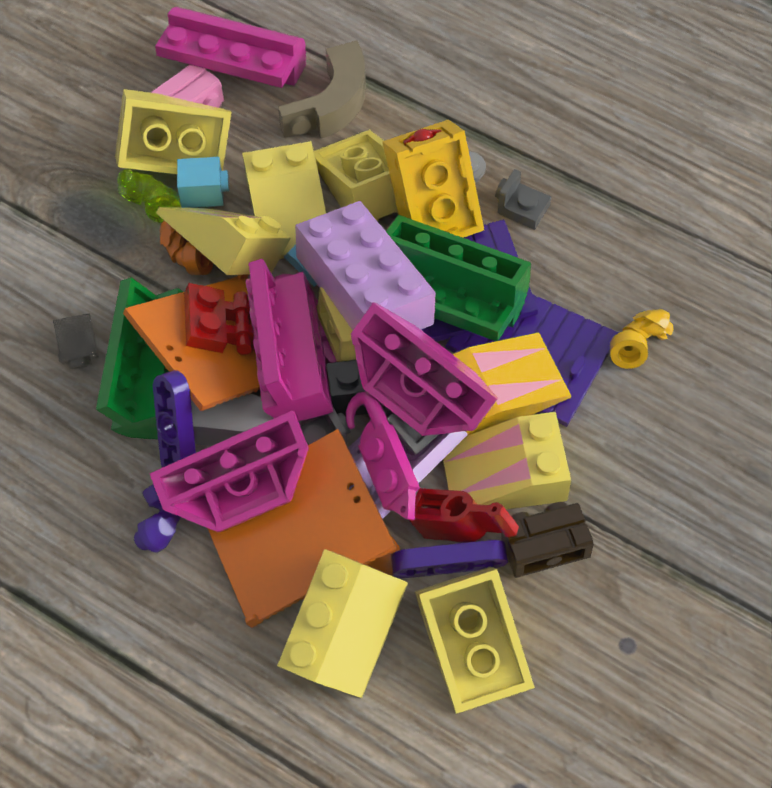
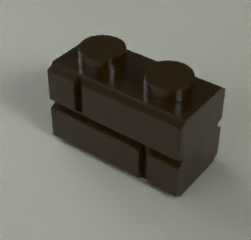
[501,502,594,578]

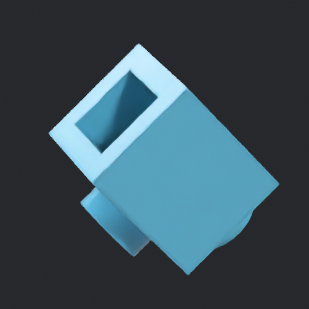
[177,157,229,208]

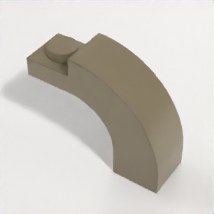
[278,40,366,139]

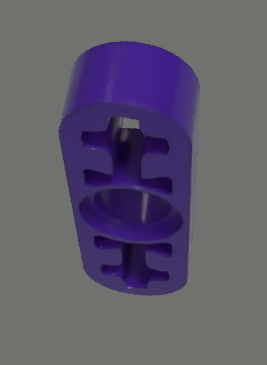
[153,370,196,468]
[391,540,508,578]

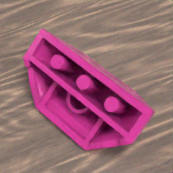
[351,302,498,436]
[149,410,309,532]

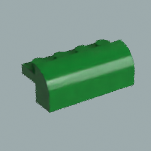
[386,215,531,341]
[96,277,183,439]

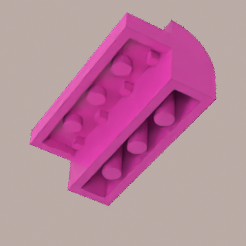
[155,7,306,88]
[246,258,333,421]

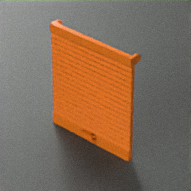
[123,274,260,411]
[207,429,397,628]

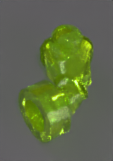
[117,169,181,223]

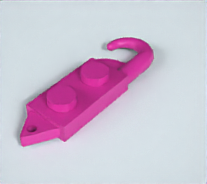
[346,391,420,520]

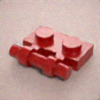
[184,283,254,355]

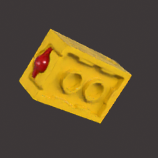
[382,119,484,238]

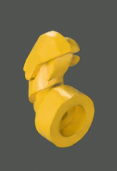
[610,309,674,369]

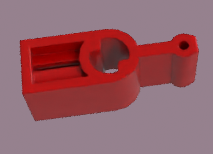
[408,488,519,543]

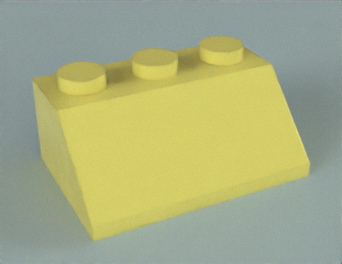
[277,549,408,698]

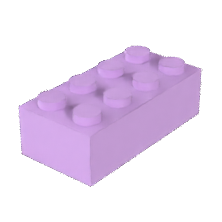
[295,201,436,330]

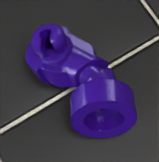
[134,485,181,553]

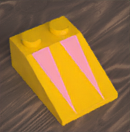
[453,333,571,436]

